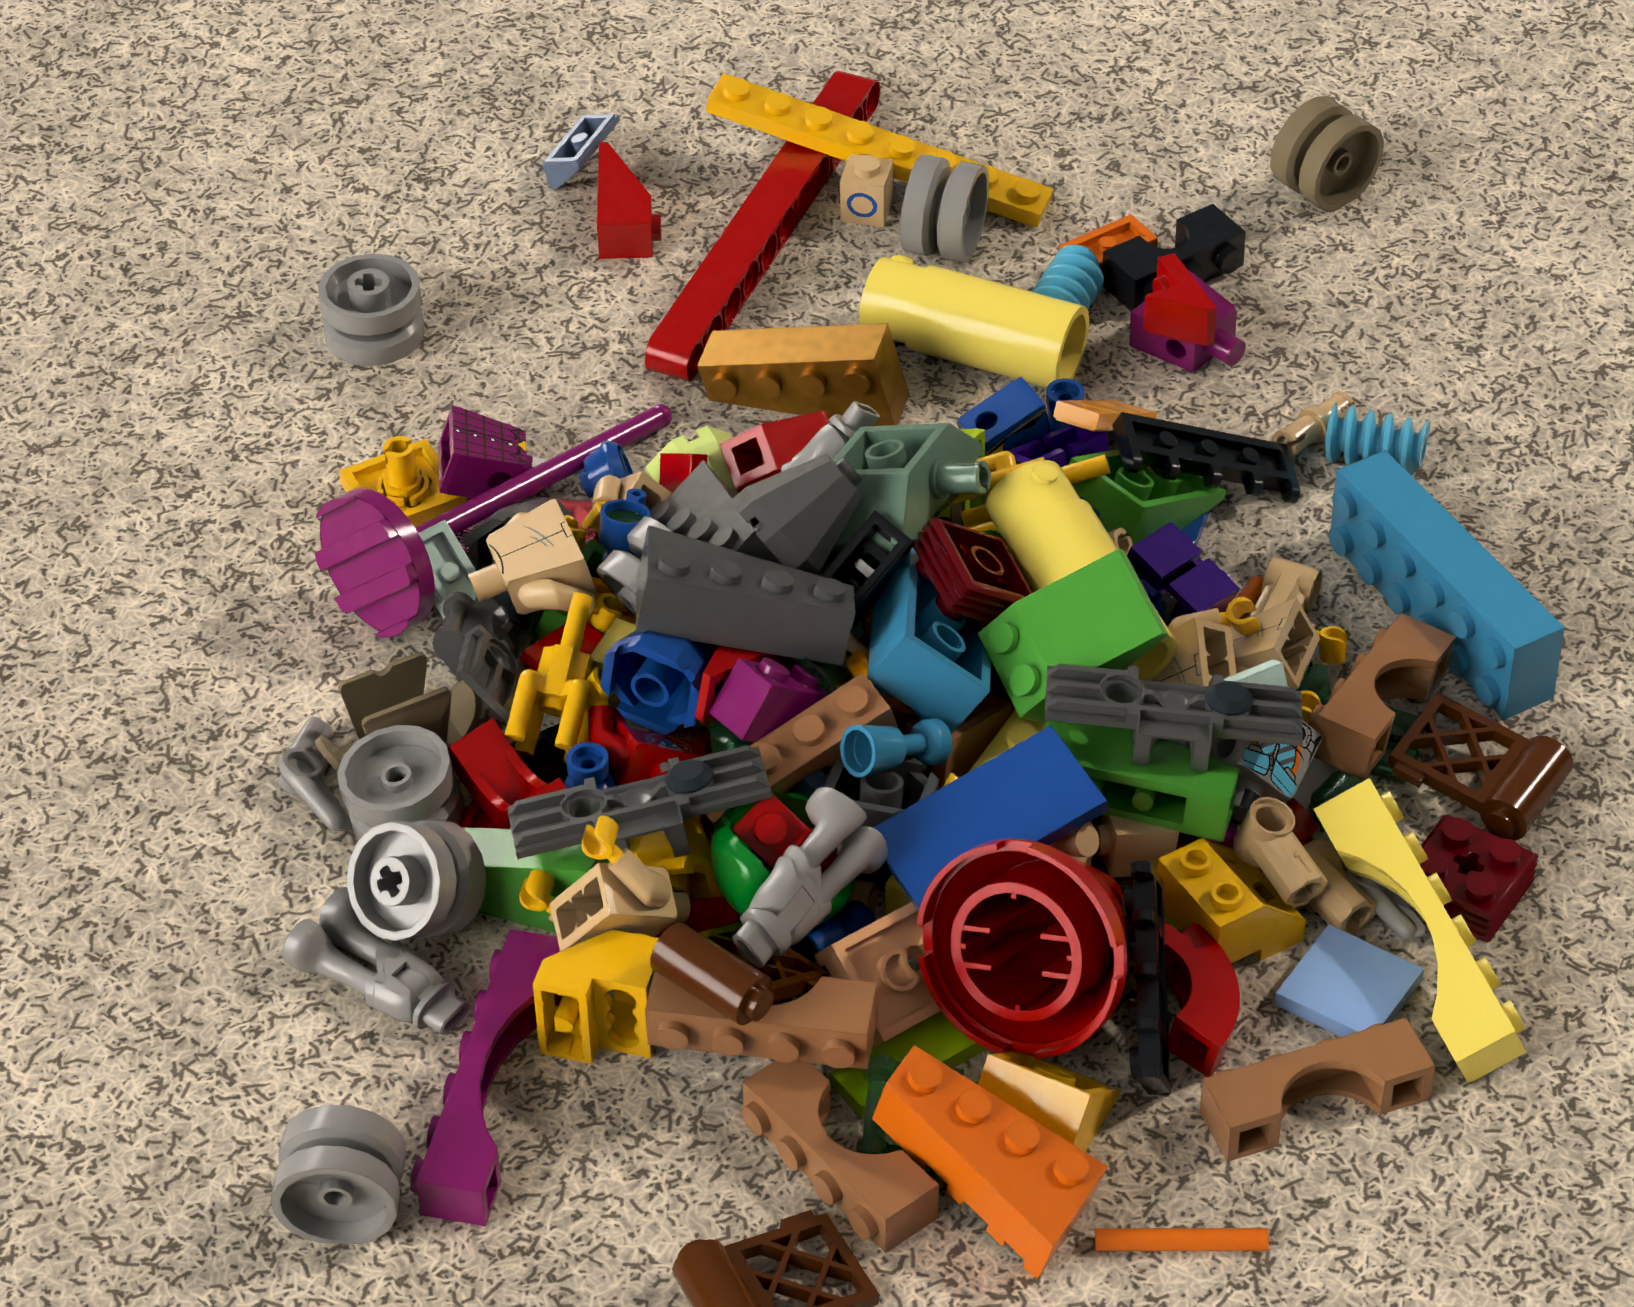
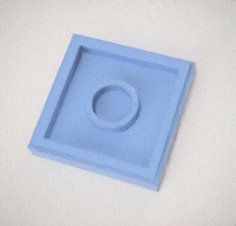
[1274,924,1424,1037]

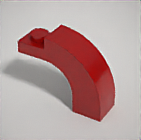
[447,718,567,829]

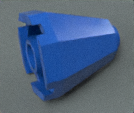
[600,630,716,735]

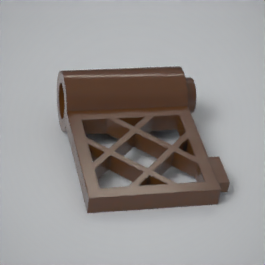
[1387,692,1574,840]
[650,922,830,1025]
[672,1210,880,1307]

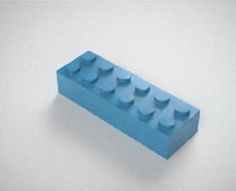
[1328,450,1565,720]

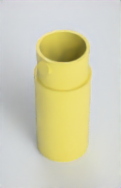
[859,255,1089,388]
[985,460,1177,681]

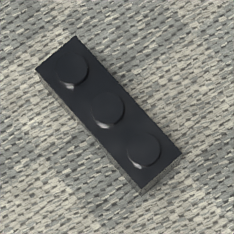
[1102,204,1246,311]

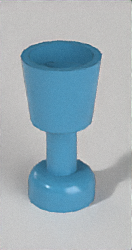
[840,718,952,777]

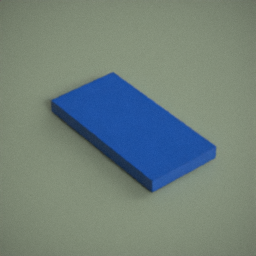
[873,725,1109,912]

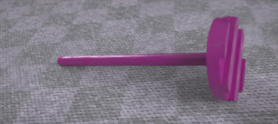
[315,404,672,638]

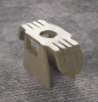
[315,652,482,771]

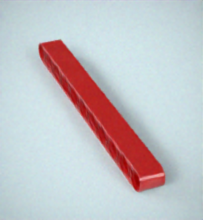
[645,71,881,381]

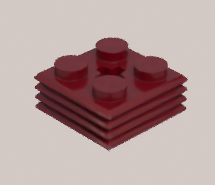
[912,518,1032,627]
[1408,815,1539,942]

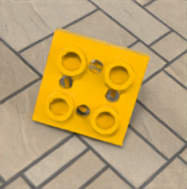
[339,436,467,527]

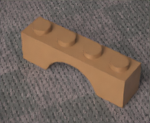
[1308,613,1456,780]
[699,673,898,835]
[645,971,878,1070]
[1200,1017,1435,1162]
[741,1060,939,1253]

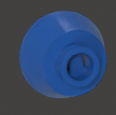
[578,440,634,498]

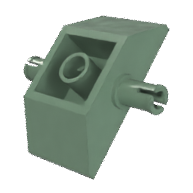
[830,423,991,556]

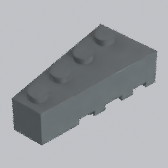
[650,460,783,565]
[636,525,855,666]

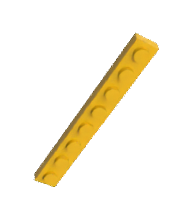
[706,73,1054,227]

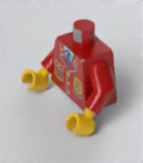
[586,667,730,785]

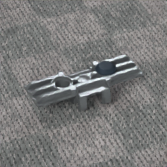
[432,564,538,722]
[1044,664,1303,771]
[507,745,773,859]

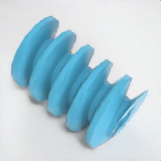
[1032,244,1104,309]
[1325,403,1431,476]

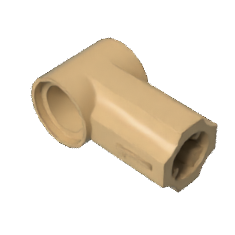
[1250,556,1323,617]
[1233,797,1328,909]
[1303,837,1377,935]

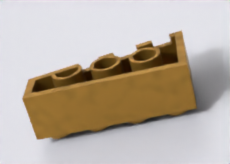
[697,323,909,426]

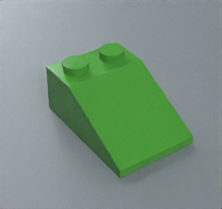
[1069,449,1227,545]
[978,549,1169,723]

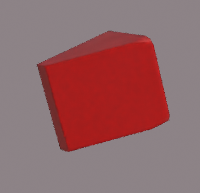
[659,453,708,493]

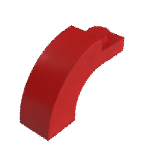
[1125,915,1240,1077]

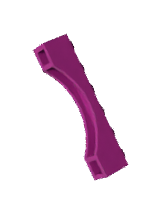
[410,929,562,1226]

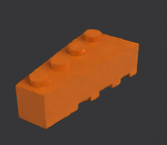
[872,1045,1108,1279]

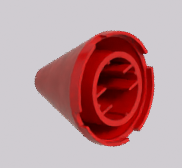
[916,838,1127,1059]

